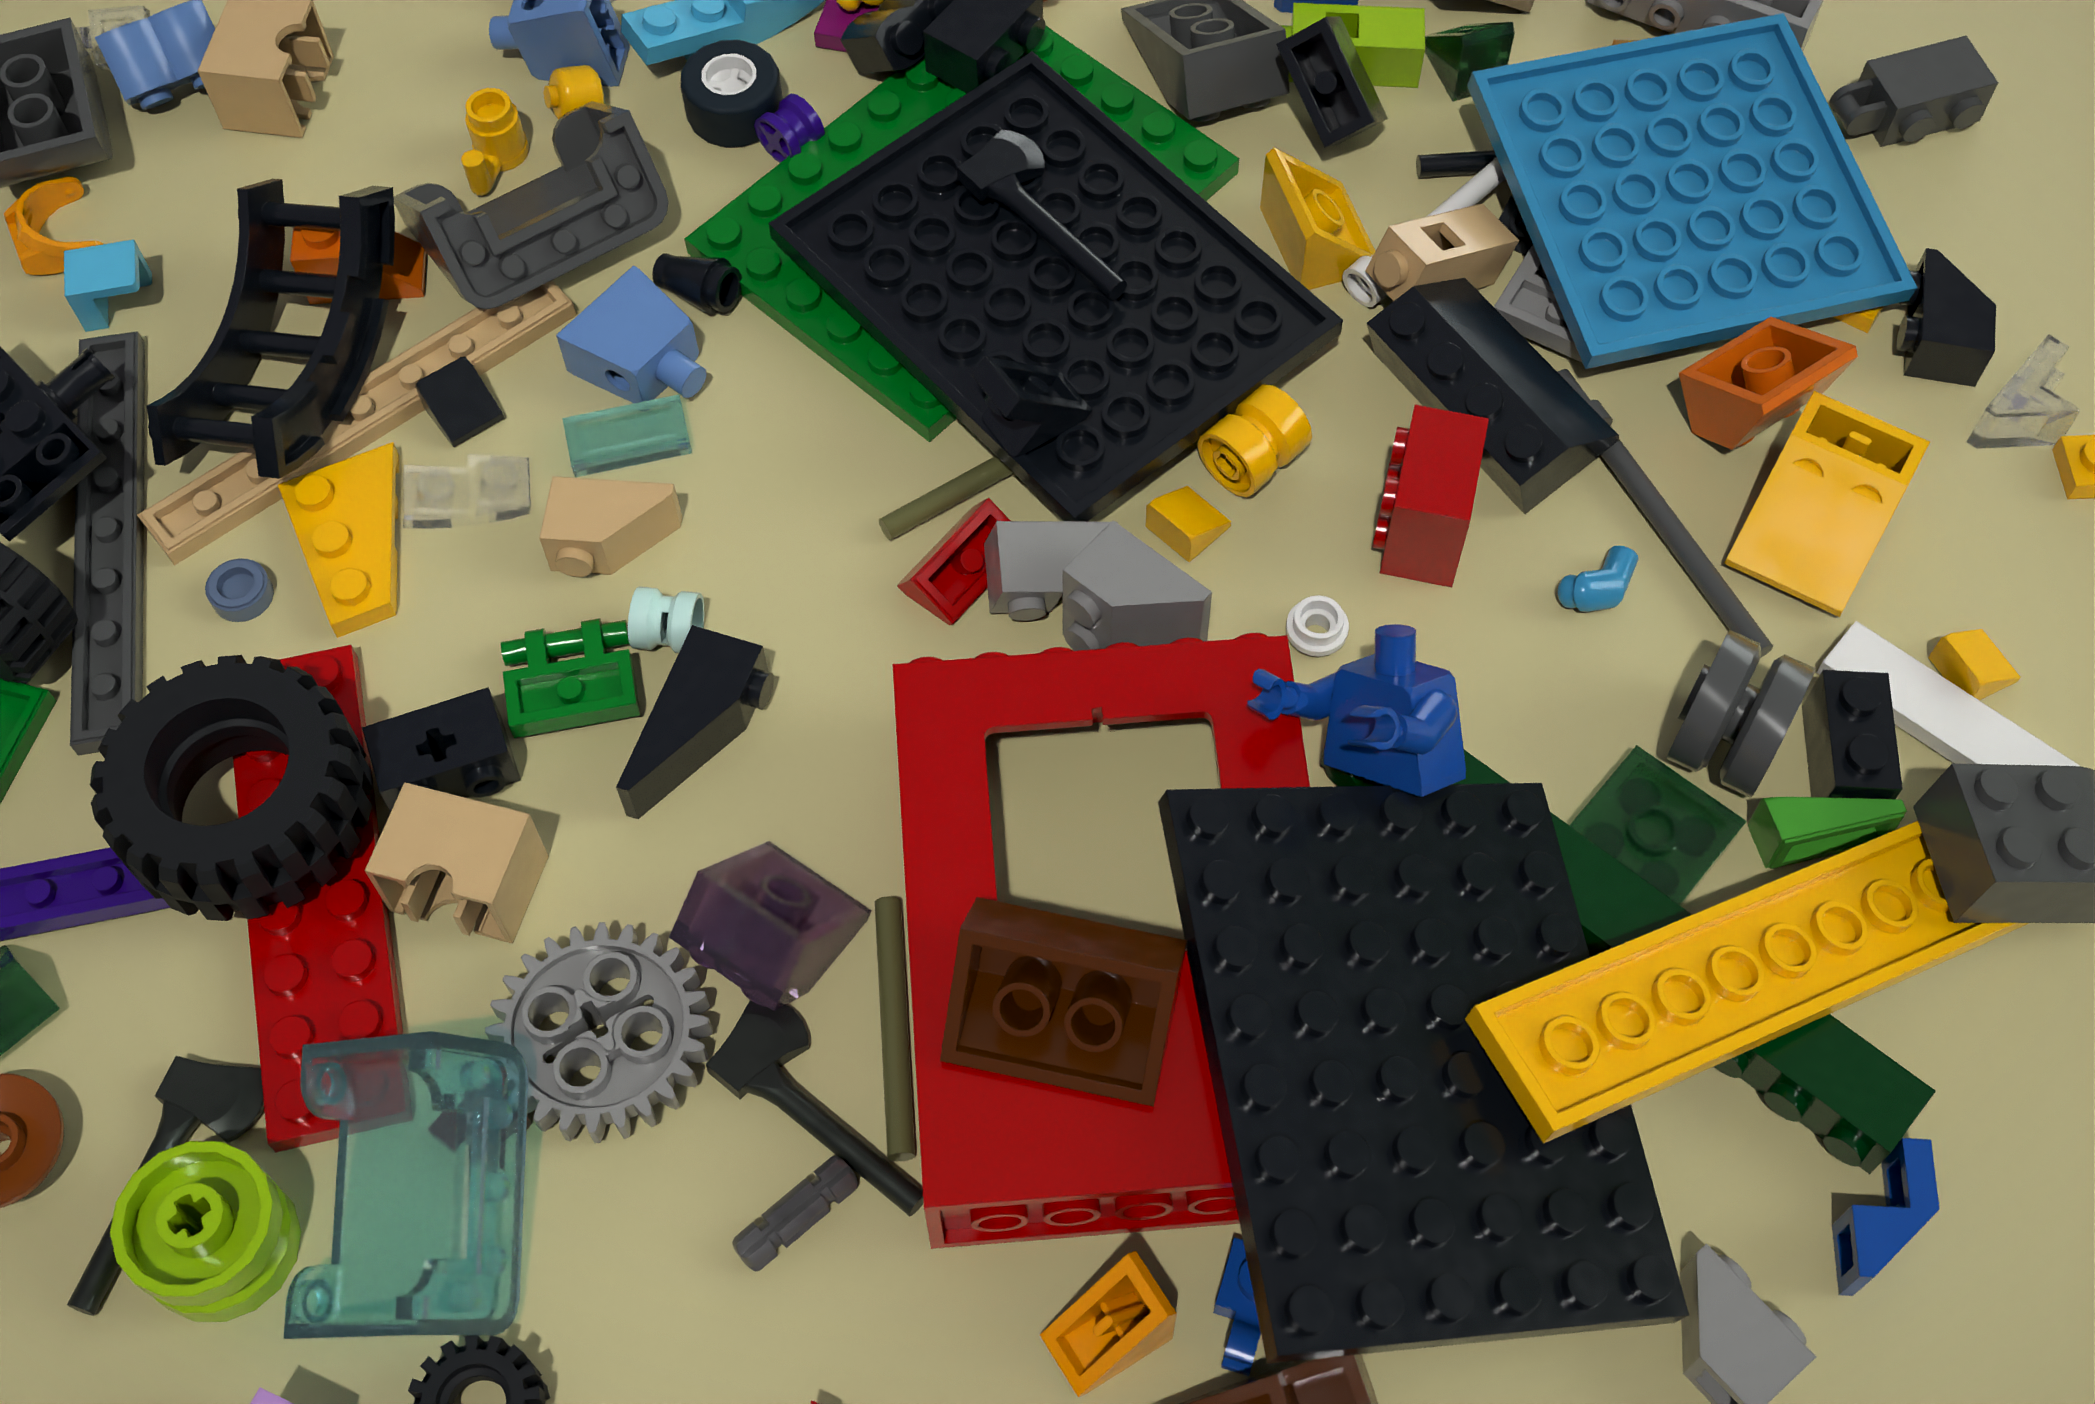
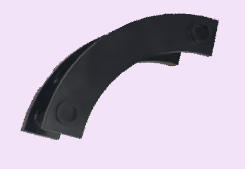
[147,179,395,479]

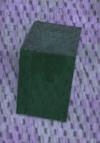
[1425,22,1515,102]

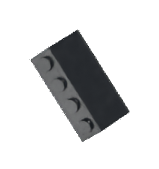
[1367,278,1619,514]

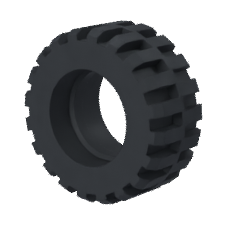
[90,655,373,921]

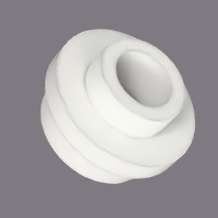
[1286,595,1349,656]

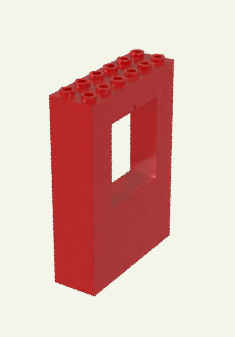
[892,633,1310,1249]

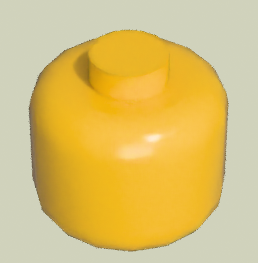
[543,65,604,119]

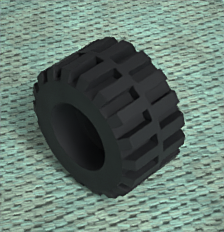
[0,542,78,684]

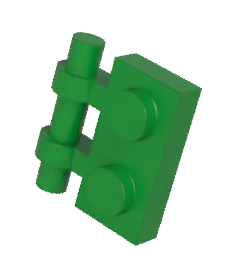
[501,618,640,738]

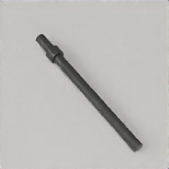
[1558,369,1773,657]

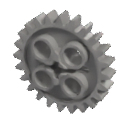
[485,922,713,1143]

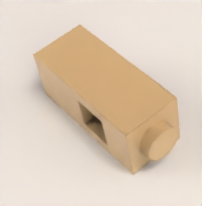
[1365,203,1520,301]

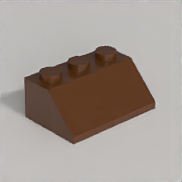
[940,897,1187,1107]

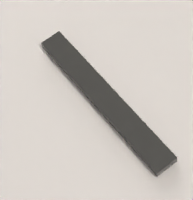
[70,331,145,756]

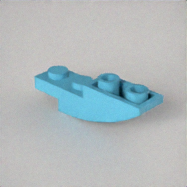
[621,0,825,66]

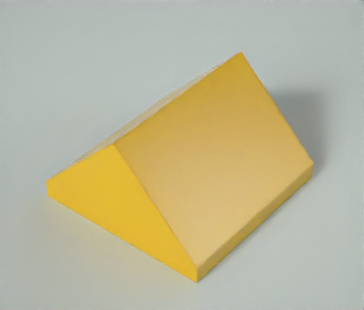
[1260,147,1375,290]

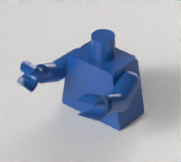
[1246,624,1466,797]

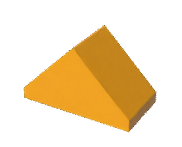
[1040,1251,1177,1397]

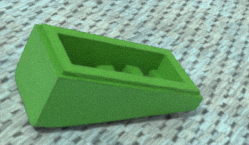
[1748,797,1907,869]

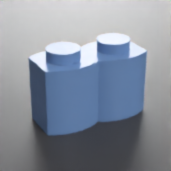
[95,0,215,110]

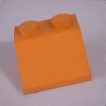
[1679,316,1858,450]

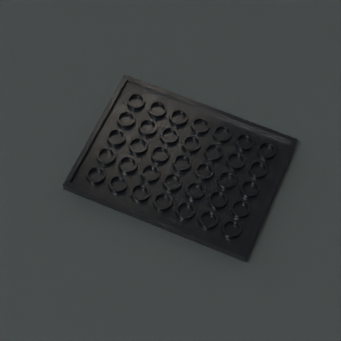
[768,51,1343,522]
[1158,783,1689,1364]

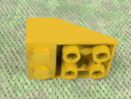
[1724,391,1930,617]

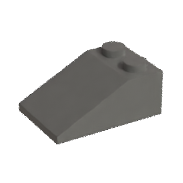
[1121,0,1290,121]

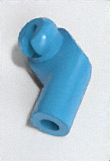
[1557,545,1639,612]

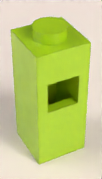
[1281,3,1425,88]

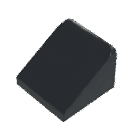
[415,356,504,448]

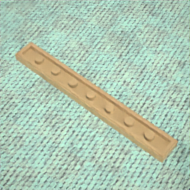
[137,280,577,566]

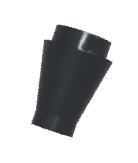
[652,253,742,314]

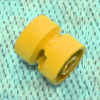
[1197,384,1312,497]

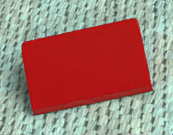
[897,498,1010,626]

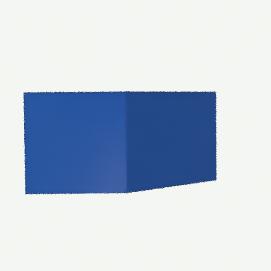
[1832,1138,1940,1296]

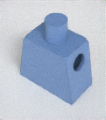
[489,0,630,86]
[556,265,706,406]

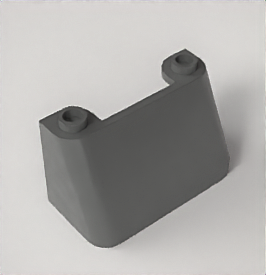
[394,101,669,309]

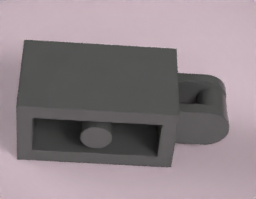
[1829,35,1998,147]

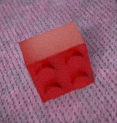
[1372,405,1489,588]

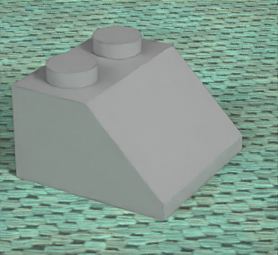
[1062,521,1212,651]

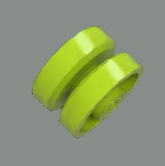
[110,1141,301,1322]

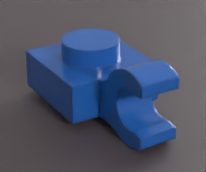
[1213,1238,1261,1377]

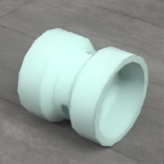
[628,586,705,653]

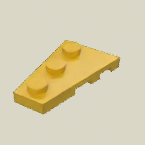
[278,442,399,638]

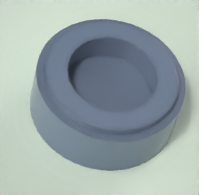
[205,558,274,622]

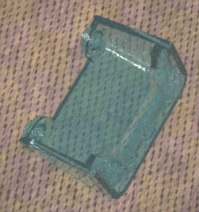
[283,1031,528,1339]

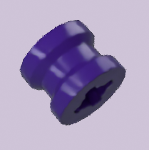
[754,93,825,163]

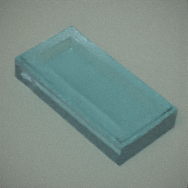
[562,394,692,478]

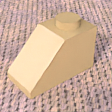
[539,476,682,577]

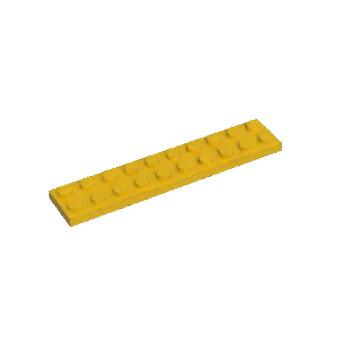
[1465,821,2029,1143]

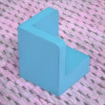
[64,239,152,332]

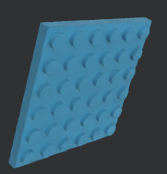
[1467,13,1917,369]

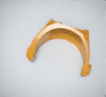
[4,177,103,275]

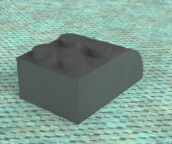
[0,17,113,188]
[1913,763,2095,923]

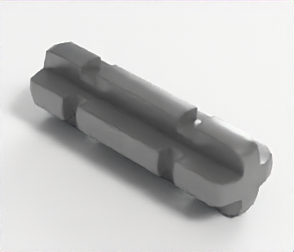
[732,1156,858,1272]

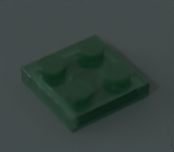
[1569,745,1747,906]

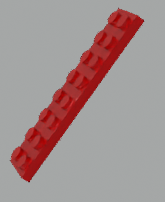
[233,645,414,1153]

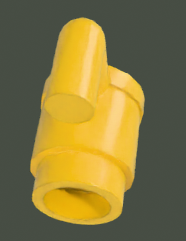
[461,88,529,196]

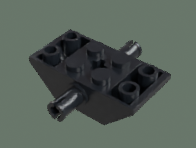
[0,346,116,542]

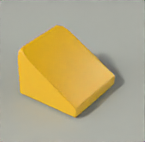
[1145,486,1231,562]
[1928,629,2021,700]

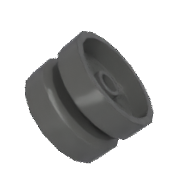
[1666,630,1816,798]

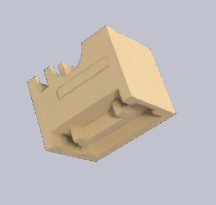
[198,0,334,138]
[365,782,549,944]

